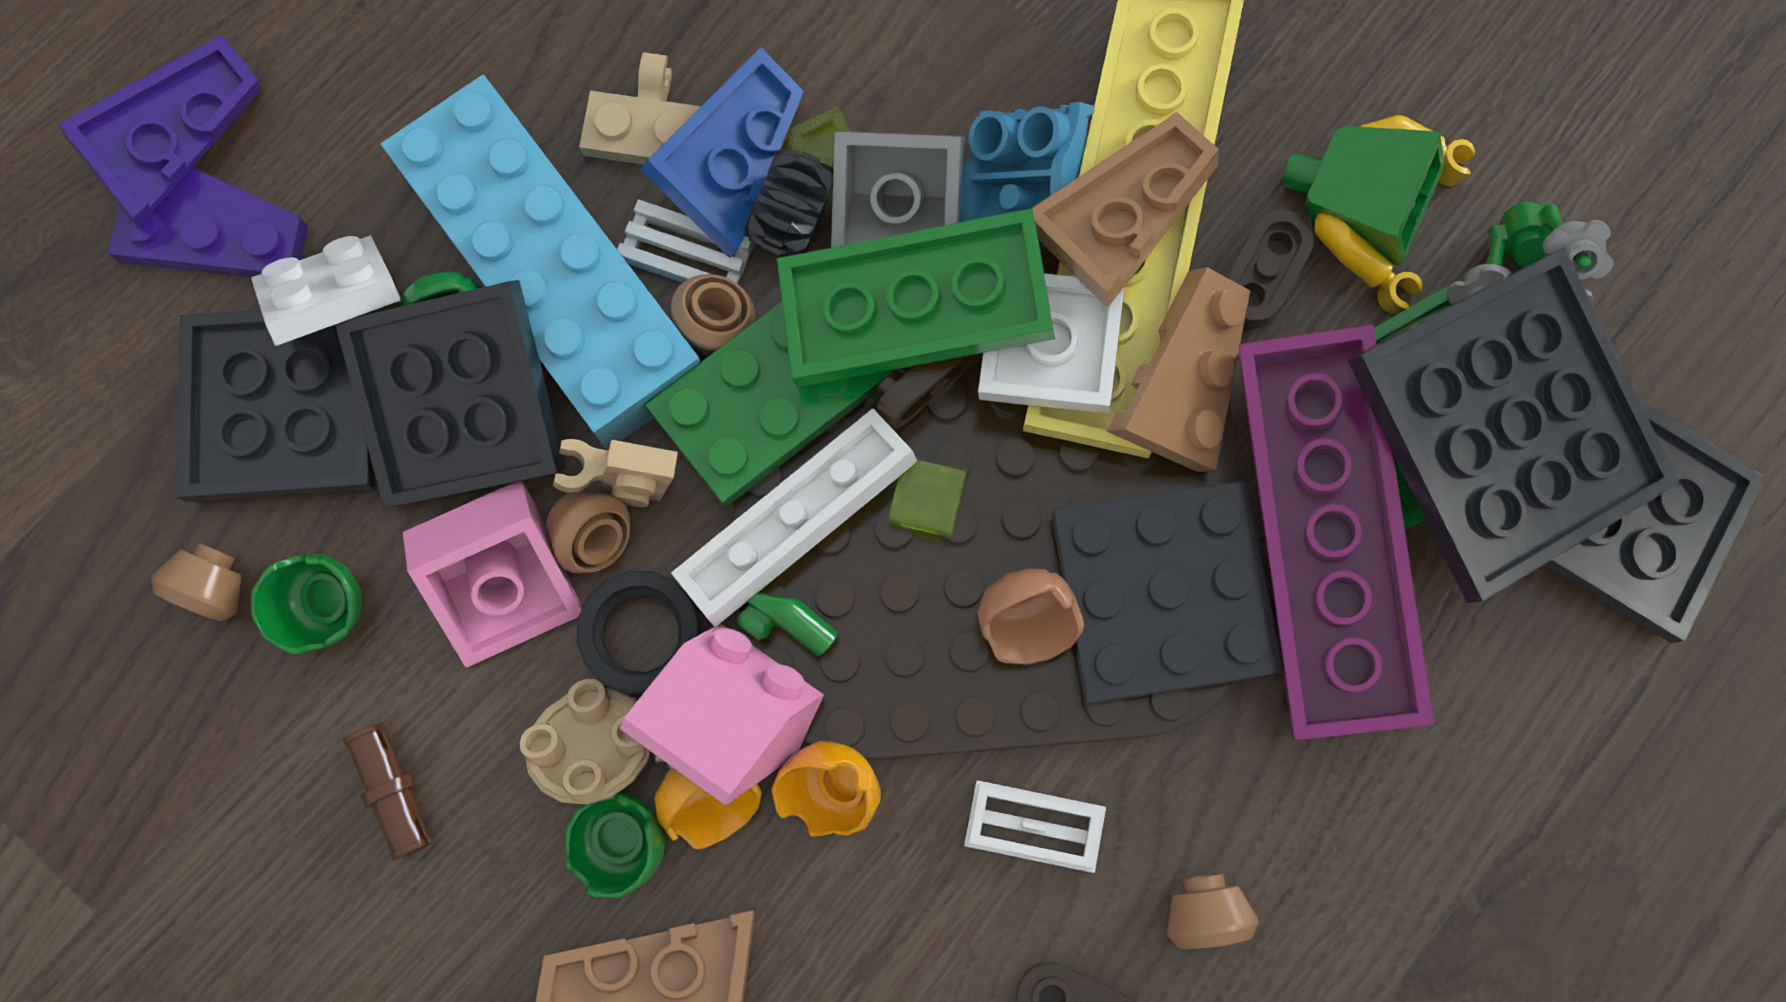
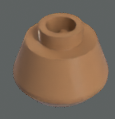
[671,274,756,356]
[546,490,631,574]
[151,543,241,622]
[1166,873,1259,949]

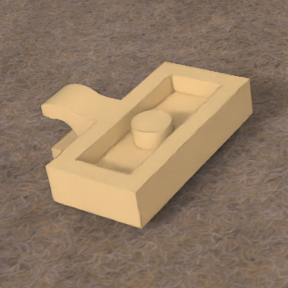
[579,52,701,164]
[553,439,678,507]

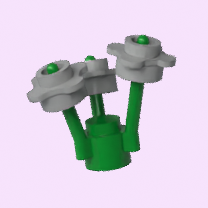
[1447,201,1614,304]

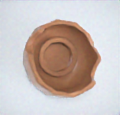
[977,568,1084,665]

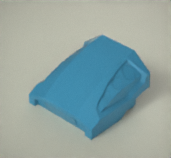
[960,102,1094,222]

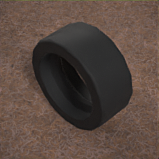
[576,571,704,696]

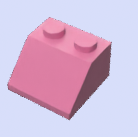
[403,480,582,668]
[619,624,824,805]

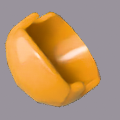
[771,741,881,837]
[654,768,762,850]

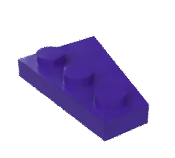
[58,35,260,229]
[108,168,308,277]

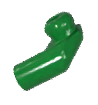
[737,593,838,657]

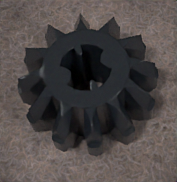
[747,148,834,257]

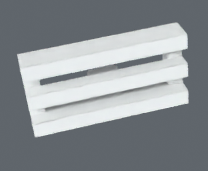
[617,199,754,284]
[964,780,1106,873]

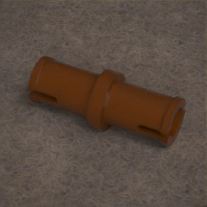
[342,722,434,861]

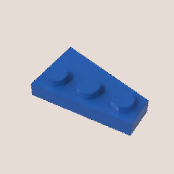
[640,47,804,258]

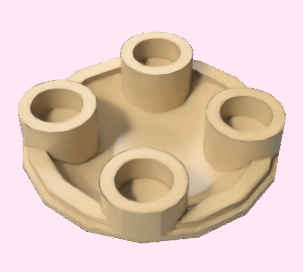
[520,679,650,805]

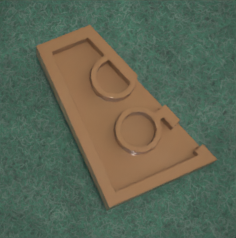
[1033,112,1219,308]
[1107,267,1250,472]
[536,910,755,1002]

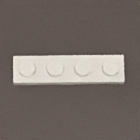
[671,409,917,627]

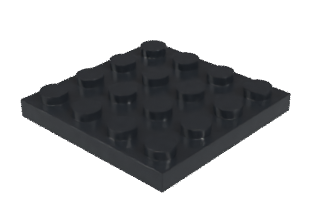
[1347,248,1679,603]

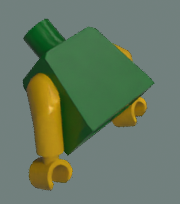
[1283,115,1475,314]

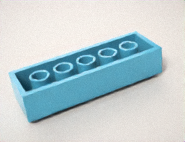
[380,74,701,450]

